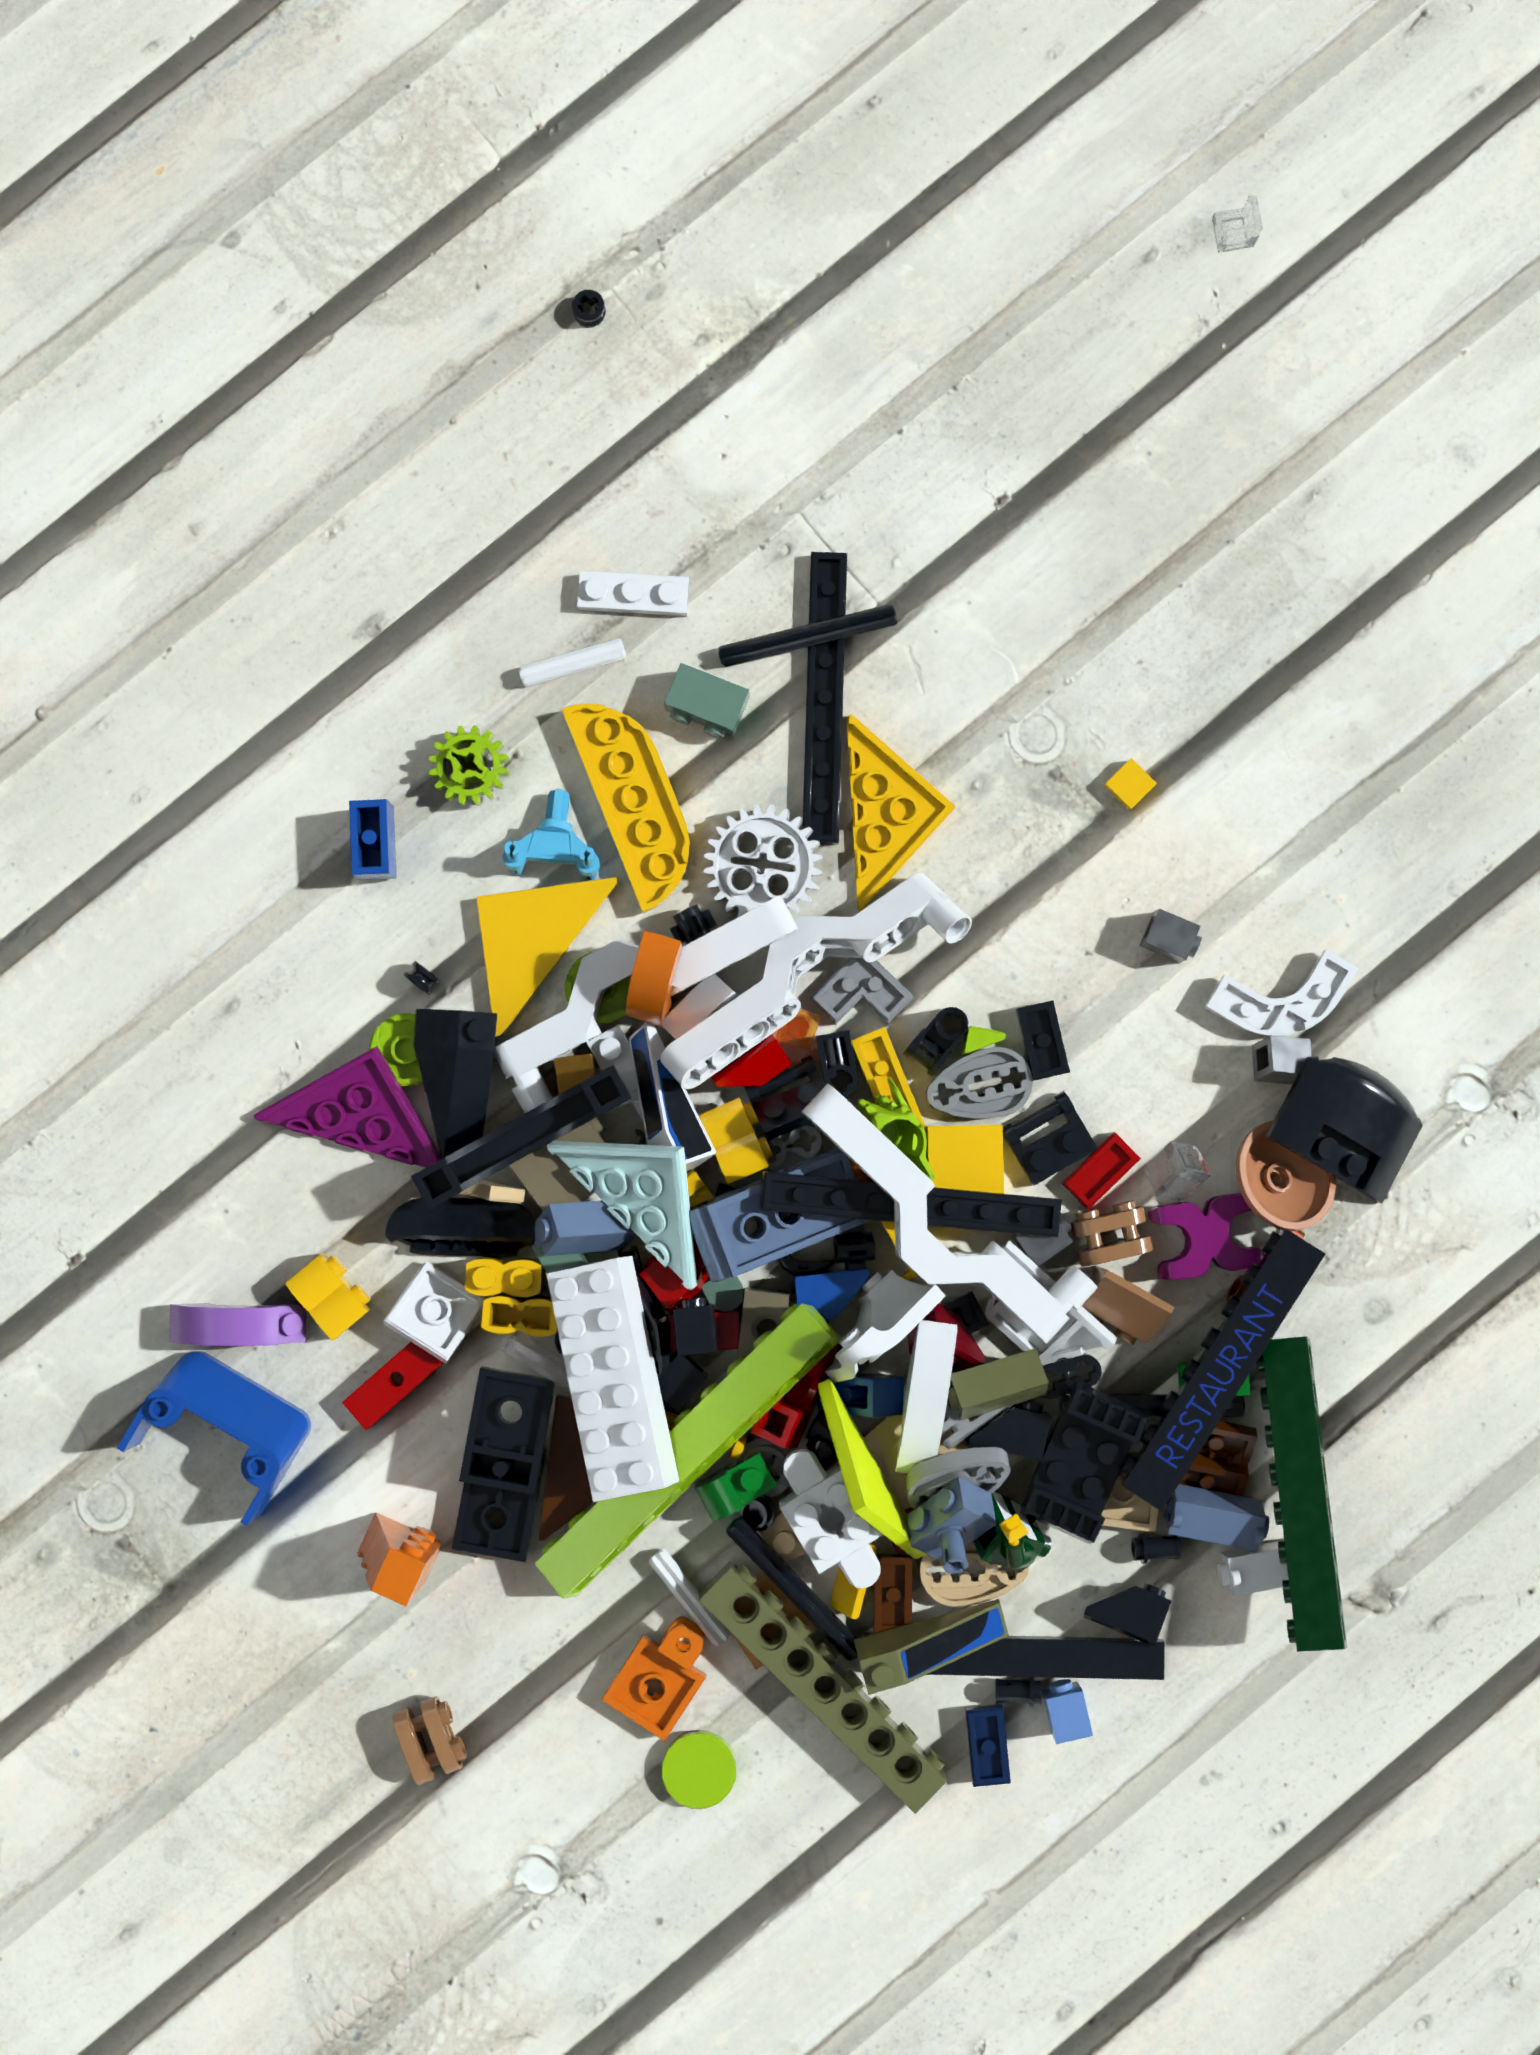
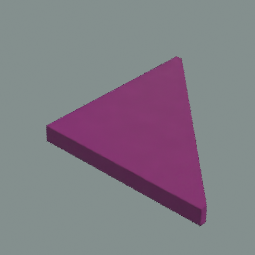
[253,1046,441,1168]

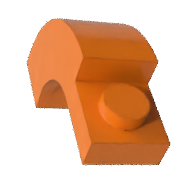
[626,930,682,1027]

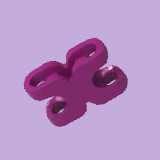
[1147,1193,1265,1280]

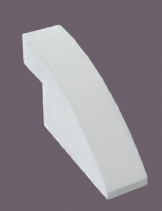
[895,1320,957,1474]

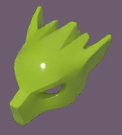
[857,1077,935,1181]

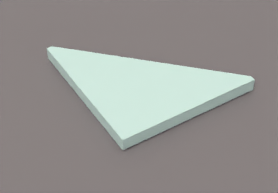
[547,1141,697,1290]

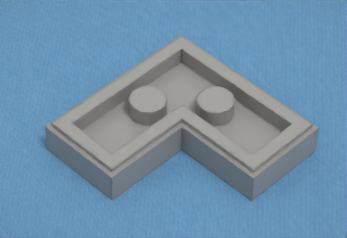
[810,958,914,1024]

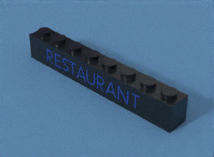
[1119,1229,1326,1512]

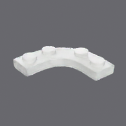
[1204,950,1359,1036]

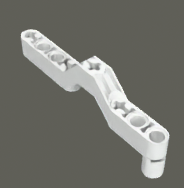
[660,873,972,1089]
[494,895,798,1113]
[801,1083,1098,1344]

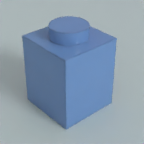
[1041,1679,1093,1744]

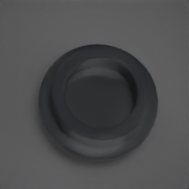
[739,1494,776,1531]

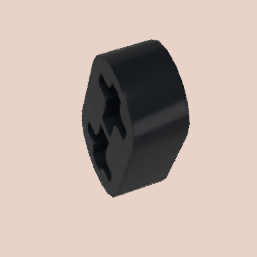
[1041,1353,1102,1399]

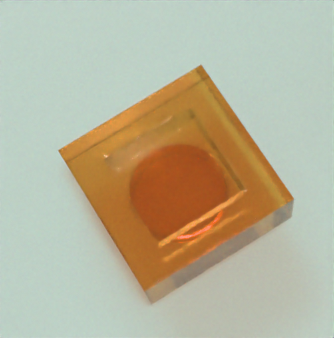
[776,1009,821,1051]

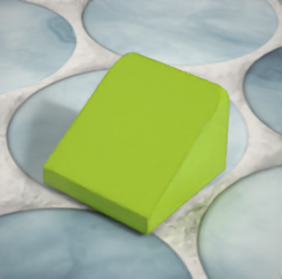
[961,1026,1006,1055]

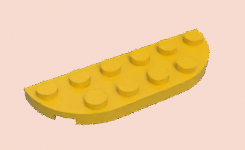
[561,704,690,914]

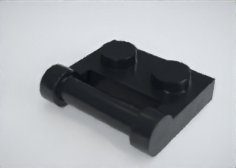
[744,1055,825,1141]
[1003,1091,1098,1186]

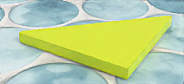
[817,1379,927,1559]

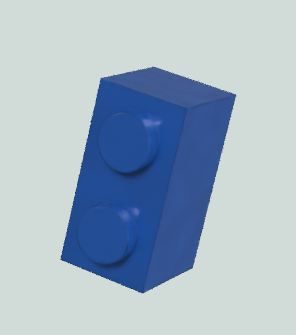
[349,799,397,880]

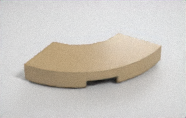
[459,1180,525,1204]

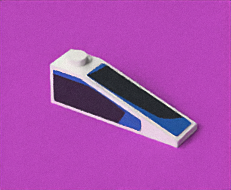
[629,1022,717,1171]

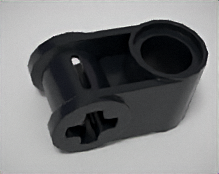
[903,1007,968,1077]

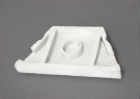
[985,1240,1117,1365]

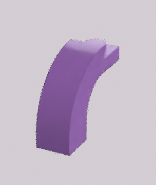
[169,1303,306,1346]

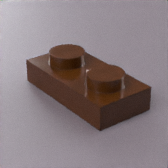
[874,1554,912,1633]

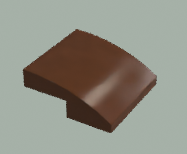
[1179,1421,1258,1496]

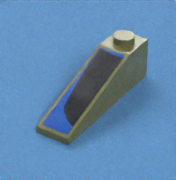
[854,1599,1009,1695]

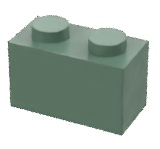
[664,663,750,738]

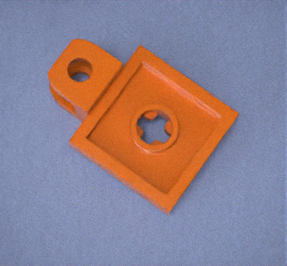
[602,1616,706,1742]

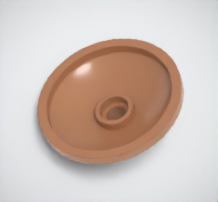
[1236,1120,1336,1231]

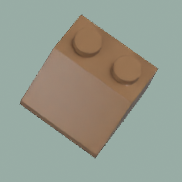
[1082,1266,1175,1345]

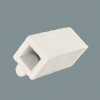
[1217,1540,1289,1596]

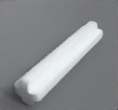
[519,638,626,687]
[649,1548,730,1646]

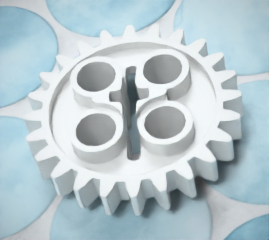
[704,804,824,917]

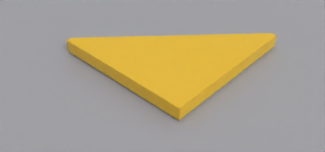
[846,713,956,911]
[476,877,618,1037]

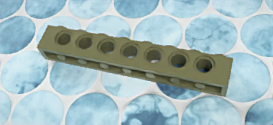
[699,1560,947,1814]

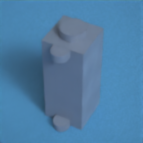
[535,1201,637,1256]
[1164,1484,1270,1551]

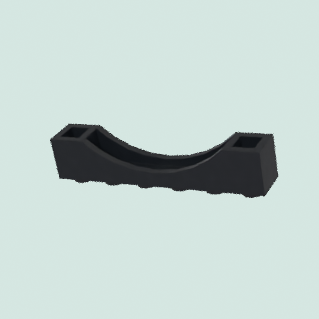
[411,1065,632,1210]

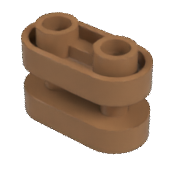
[1071,1200,1153,1267]
[393,1696,467,1785]

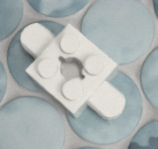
[779,1448,883,1588]

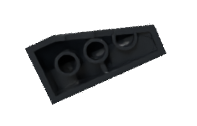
[413,1009,497,1159]

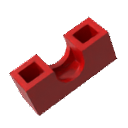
[751,1343,840,1448]

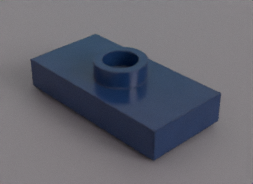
[965,1704,1011,1787]

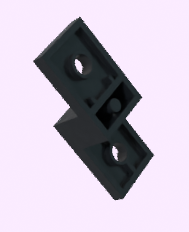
[452,1366,556,1562]

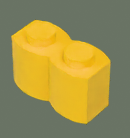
[698,1097,774,1185]
[285,1253,371,1341]
[465,1257,546,1297]
[481,1293,558,1337]

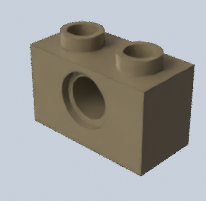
[737,1287,797,1359]

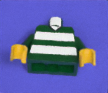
[973,1490,1052,1570]

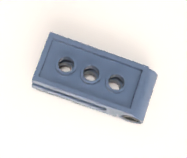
[689,1148,871,1282]

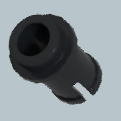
[1131,1533,1181,1564]
[995,1677,1041,1708]

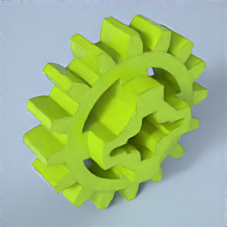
[429,725,510,806]

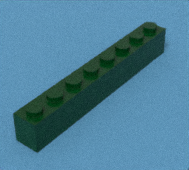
[1257,1336,1347,1652]

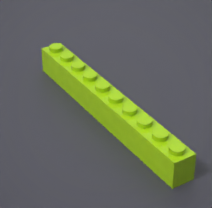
[535,1304,841,1599]

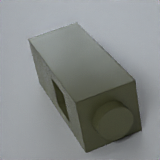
[947,1348,1049,1421]

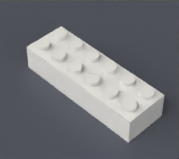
[546,1256,679,1502]

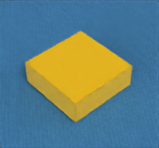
[1104,758,1157,811]

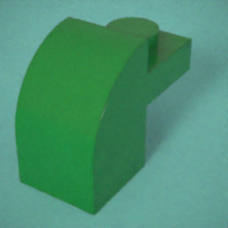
[694,1451,778,1521]

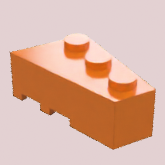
[357,1512,443,1607]

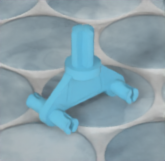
[503,789,600,881]

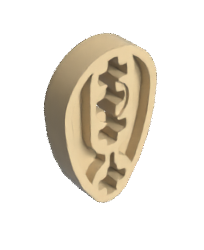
[919,1542,1029,1607]

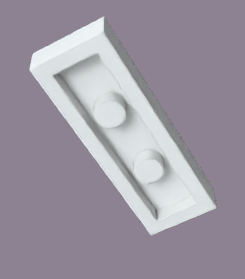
[577,571,689,616]

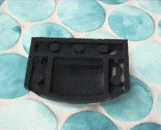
[1266,1056,1423,1204]

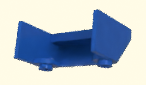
[117,1351,311,1526]

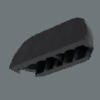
[385,1198,535,1257]

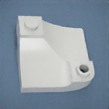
[825,1270,946,1383]

